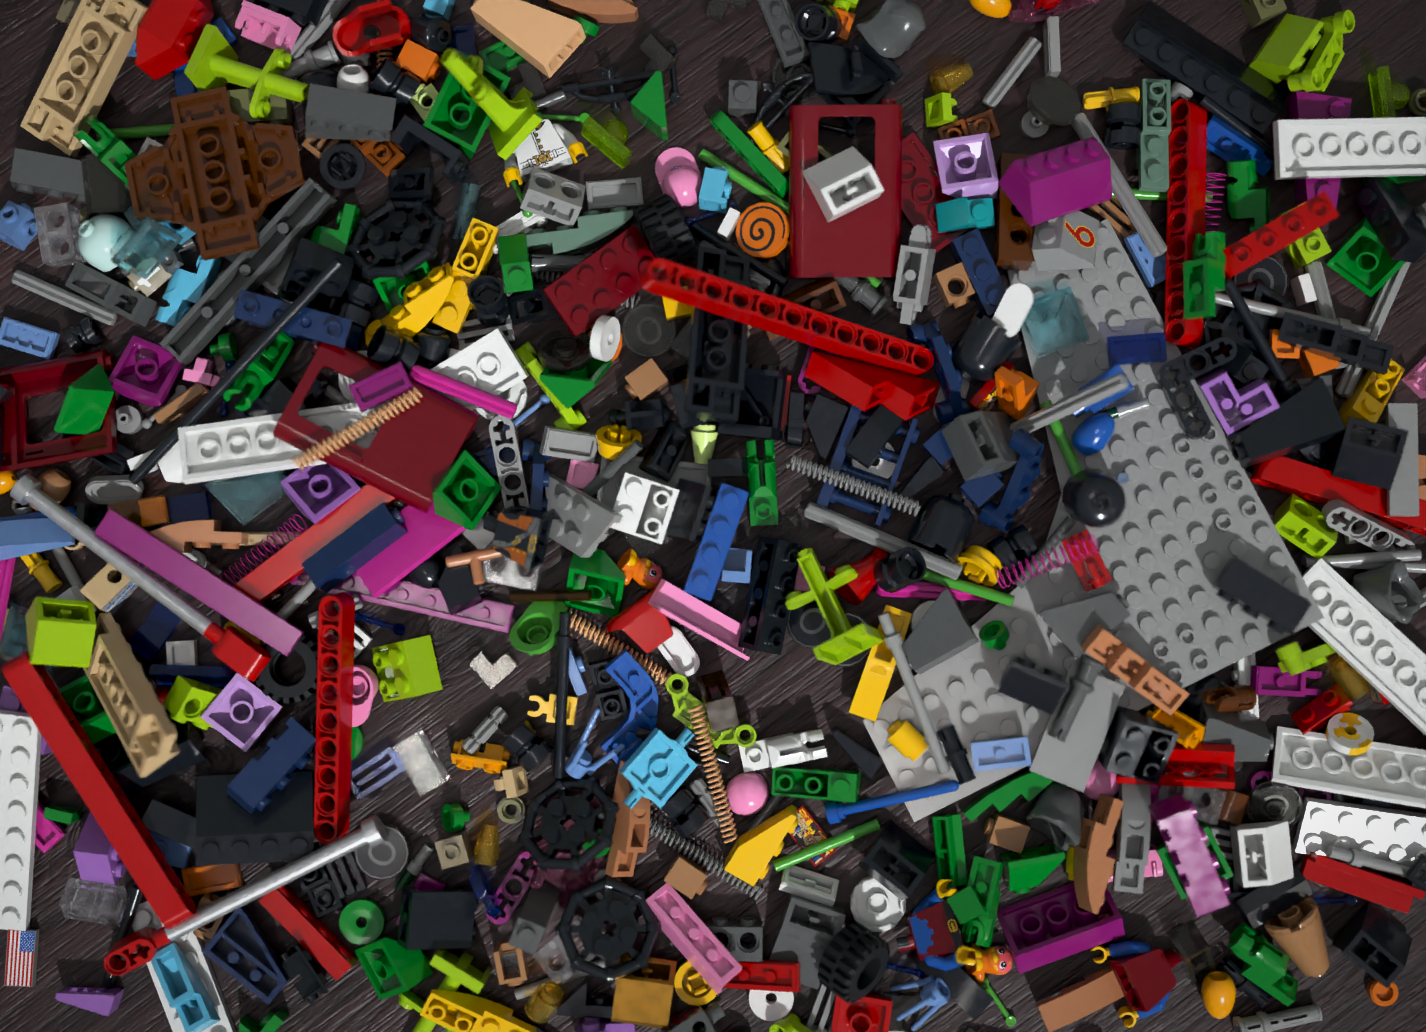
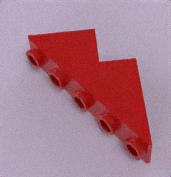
[1223,191,1340,279]
[804,351,940,421]

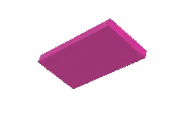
[356,501,466,598]

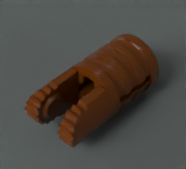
[1201,685,1257,712]

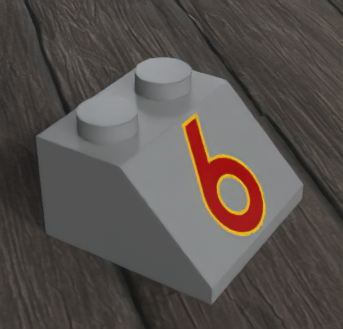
[1032,211,1100,271]

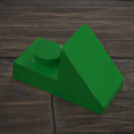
[498,233,534,293]
[239,1007,290,1032]

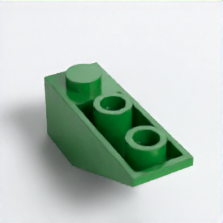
[771,767,861,803]

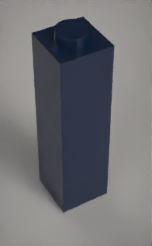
[301,503,408,593]

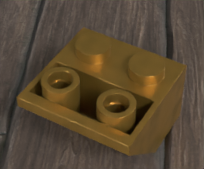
[611,954,677,1029]

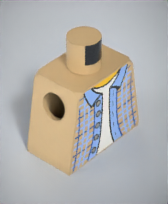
[80,556,144,615]

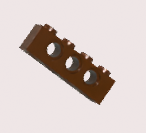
[994,153,1035,271]

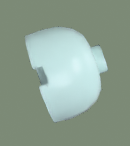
[78,214,135,272]

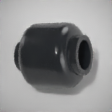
[411,12,453,53]
[415,325,452,368]

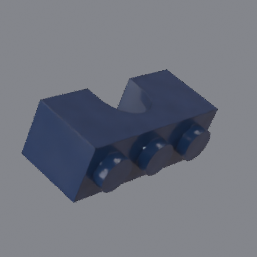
[948,228,1007,318]
[920,422,1004,508]

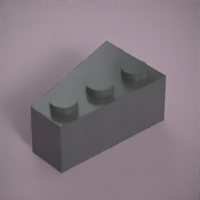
[305,83,396,142]
[10,148,104,204]

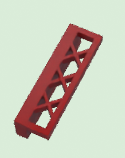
[1117,742,1235,789]
[1299,852,1426,914]
[259,885,358,981]

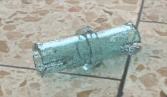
[453,183,480,242]

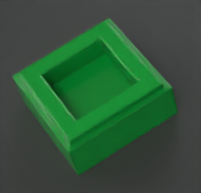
[43,804,83,824]
[947,885,987,925]

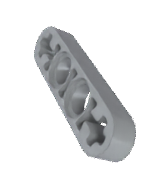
[489,415,530,509]
[1321,500,1416,552]

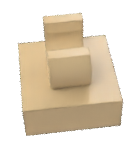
[494,765,529,798]

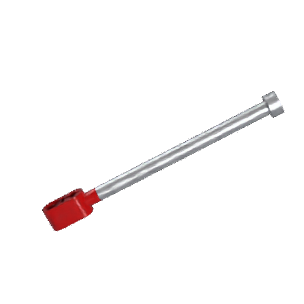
[10,474,272,681]
[104,815,388,976]

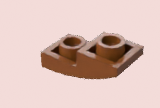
[937,109,1002,141]
[349,140,406,177]

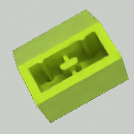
[1249,14,1324,84]
[25,597,96,668]
[372,635,443,702]

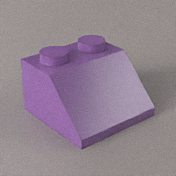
[280,464,361,524]

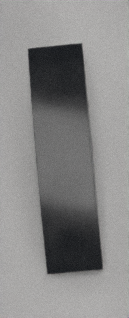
[1277,312,1394,375]

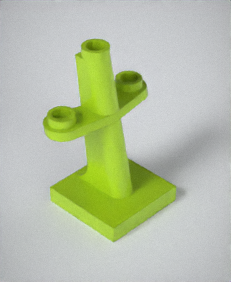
[184,24,310,120]
[440,48,543,161]
[785,548,884,665]
[398,949,493,1032]

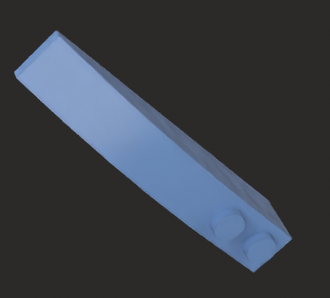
[0,518,75,561]

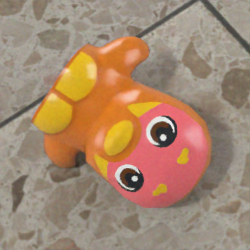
[616,549,663,590]
[964,942,1013,984]

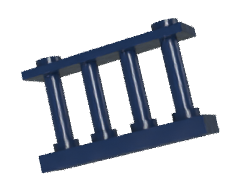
[233,290,365,351]
[816,405,921,527]

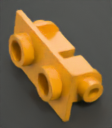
[1146,705,1206,749]
[451,739,510,774]

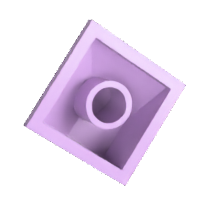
[933,133,998,200]
[200,673,283,752]

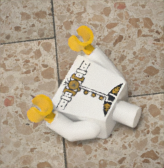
[503,119,588,187]

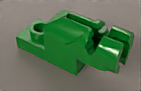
[73,115,137,187]
[1226,159,1270,234]
[310,203,361,255]
[1183,232,1226,320]
[223,331,295,411]
[746,440,779,526]
[962,856,1004,947]
[1227,923,1299,1007]

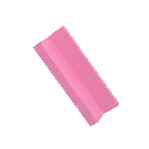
[648,579,750,661]
[646,883,742,995]

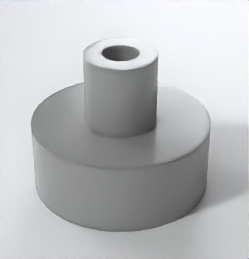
[1020,110,1049,140]
[115,405,144,434]

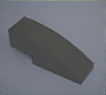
[65,261,158,327]

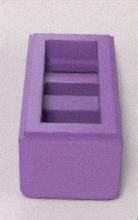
[55,987,124,1016]

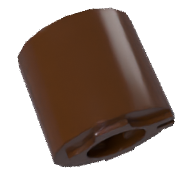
[1208,788,1250,825]

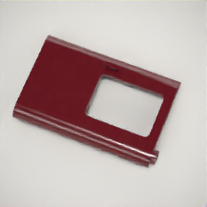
[789,99,902,278]
[273,341,480,514]
[0,349,117,473]

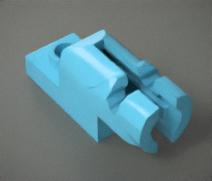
[155,254,223,327]

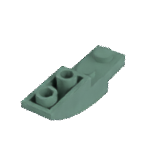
[1135,79,1171,192]
[526,207,635,255]

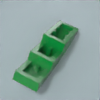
[960,768,1053,822]

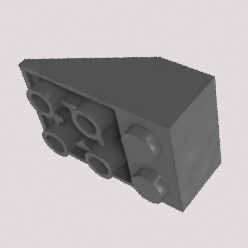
[942,411,1020,481]
[768,893,845,989]

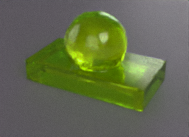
[1368,66,1410,118]
[581,116,632,169]

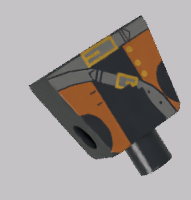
[483,506,554,570]

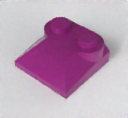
[108,335,183,407]

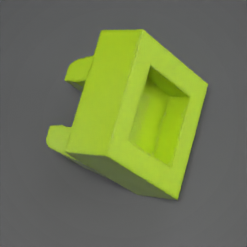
[925,92,958,128]

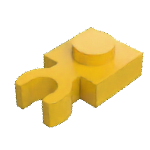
[527,693,578,725]

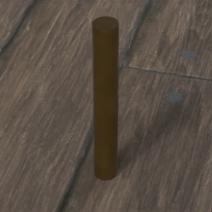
[509,590,592,602]

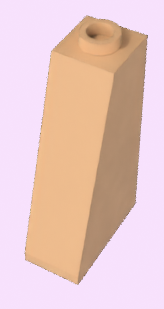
[470,0,586,78]

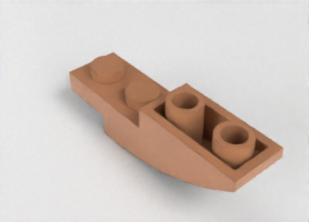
[548,0,639,23]
[150,520,249,554]
[605,761,650,877]
[1073,794,1124,914]

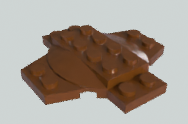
[124,86,306,261]

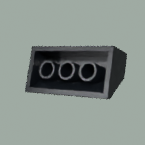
[94,709,206,795]

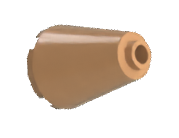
[1264,897,1330,977]

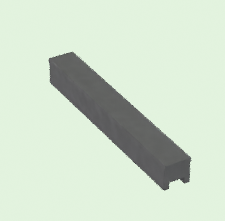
[159,178,337,366]

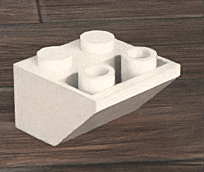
[802,146,884,223]
[610,472,679,544]
[1230,820,1294,888]

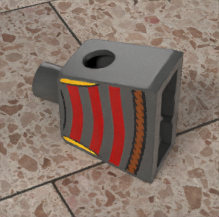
[660,1002,726,1032]

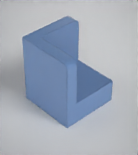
[721,548,752,583]

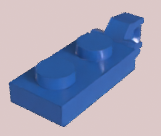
[1207,115,1273,176]

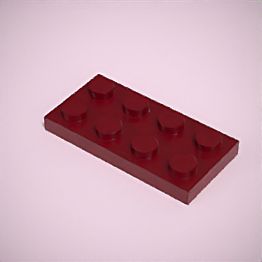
[870,132,968,254]
[542,225,660,336]

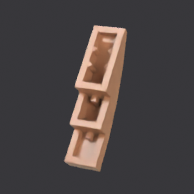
[1080,624,1189,716]
[1036,965,1124,1032]

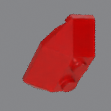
[134,0,214,80]

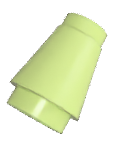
[691,423,718,464]

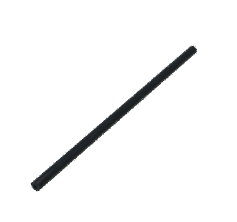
[128,257,344,485]

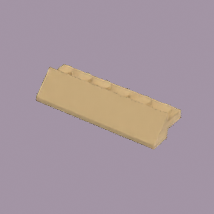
[20,0,148,157]
[83,612,180,777]

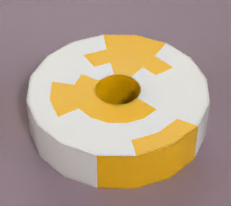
[1325,713,1374,755]

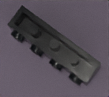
[738,536,802,655]

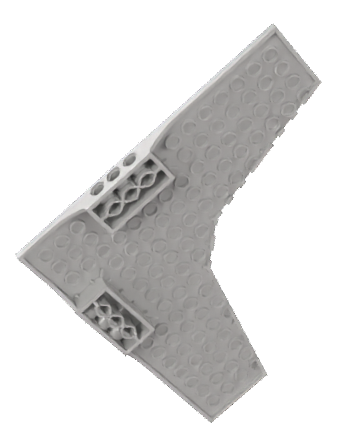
[863,218,1324,822]

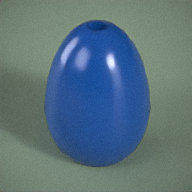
[1072,412,1115,456]

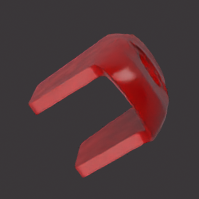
[333,0,412,57]
[604,587,674,653]

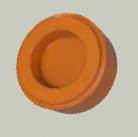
[1367,979,1398,1007]

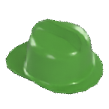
[509,601,567,656]

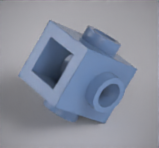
[0,200,43,251]

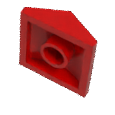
[831,992,893,1032]

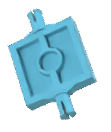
[619,728,697,809]

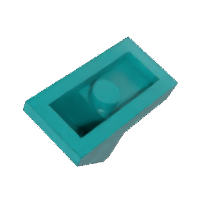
[935,197,995,233]

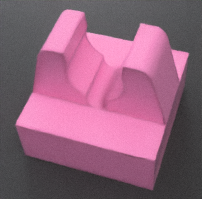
[182,357,220,387]

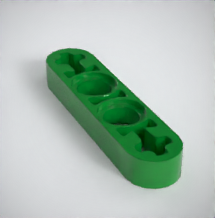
[708,110,789,198]

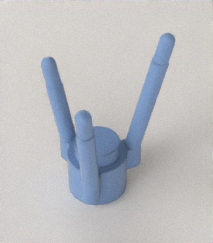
[564,708,625,779]
[891,975,950,1031]

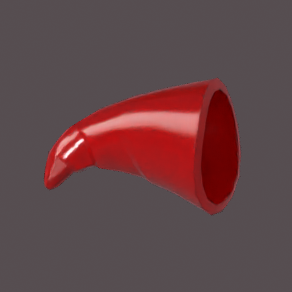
[828,547,889,606]

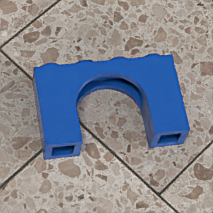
[684,483,749,601]

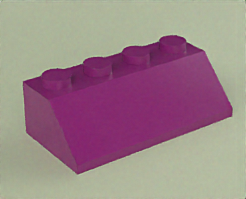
[998,137,1112,227]
[997,882,1125,974]

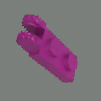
[1250,665,1322,697]

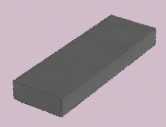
[756,0,810,68]

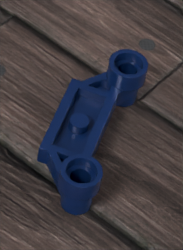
[907,321,968,425]
[979,428,1044,532]
[522,439,551,511]

